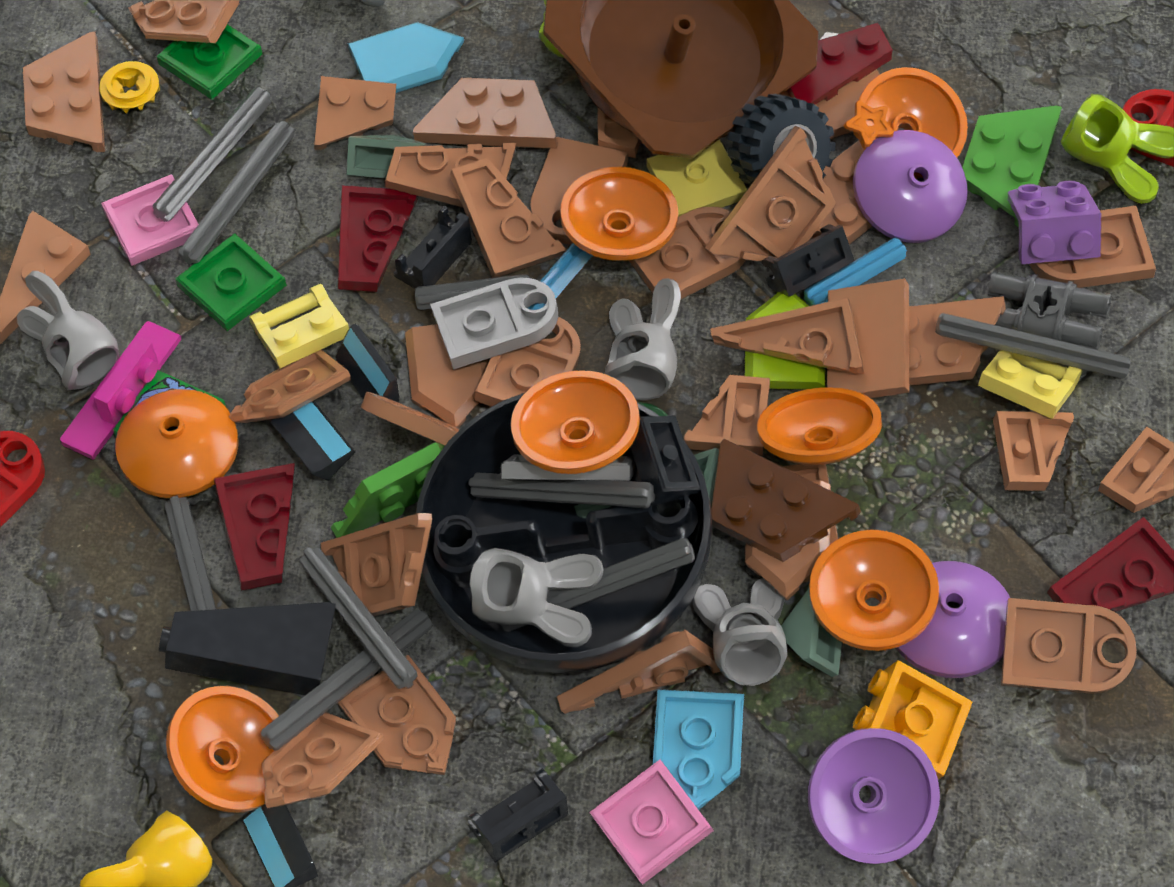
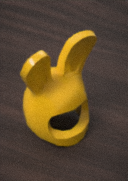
[80,810,212,887]

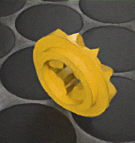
[99,61,160,114]

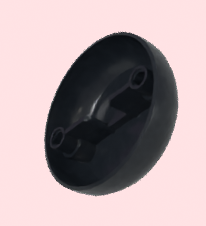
[416,392,712,673]

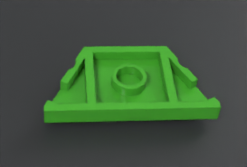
[962,106,1062,227]
[331,442,445,538]

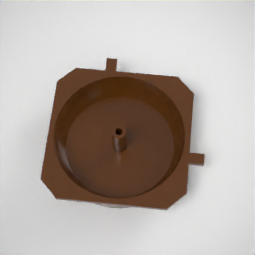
[543,0,818,159]

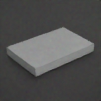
[502,454,636,481]

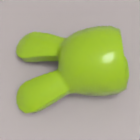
[1060,94,1174,204]

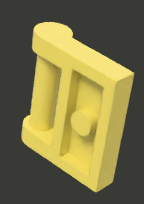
[249,284,349,369]
[978,350,1082,419]

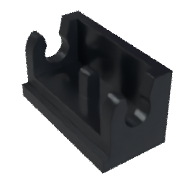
[394,206,472,289]
[761,224,855,297]
[468,768,568,863]

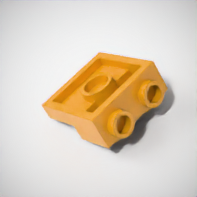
[853,660,972,779]

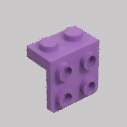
[1008,181,1101,264]

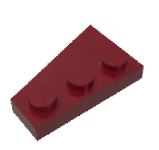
[787,23,893,105]
[338,185,418,292]
[214,463,295,591]
[1047,517,1174,612]

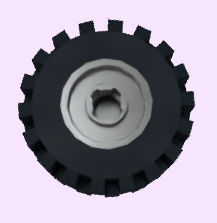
[727,94,835,186]

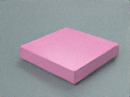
[101,174,199,266]
[589,760,714,885]

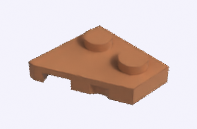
[314,76,396,150]
[684,375,770,456]
[993,411,1074,491]
[1099,427,1174,513]

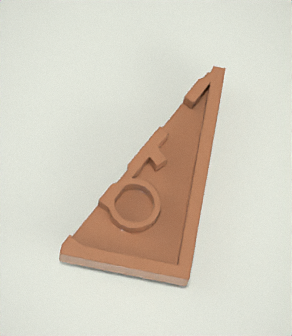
[0,211,91,344]
[710,298,864,374]
[557,630,721,714]

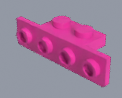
[60,321,182,460]

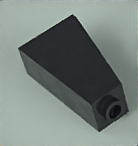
[159,602,336,696]

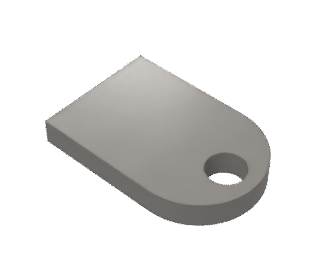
[430,278,558,370]

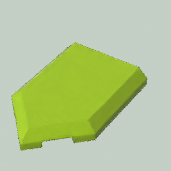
[745,292,825,389]

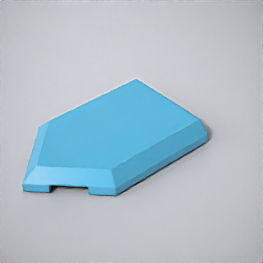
[347,22,464,93]
[653,690,744,810]

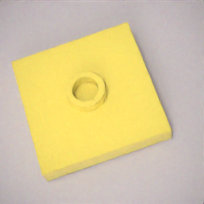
[647,139,747,217]

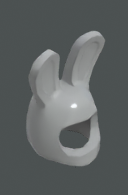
[17,271,119,390]
[605,278,681,400]
[470,548,604,647]
[692,578,787,686]

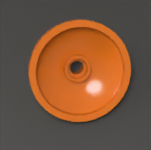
[858,67,968,179]
[560,167,678,261]
[511,371,640,474]
[757,387,882,465]
[115,389,239,498]
[809,530,939,651]
[166,686,279,813]

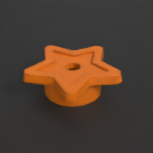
[844,100,894,147]

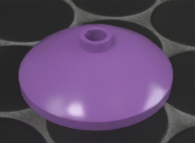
[853,130,967,243]
[896,561,1010,678]
[808,728,940,864]

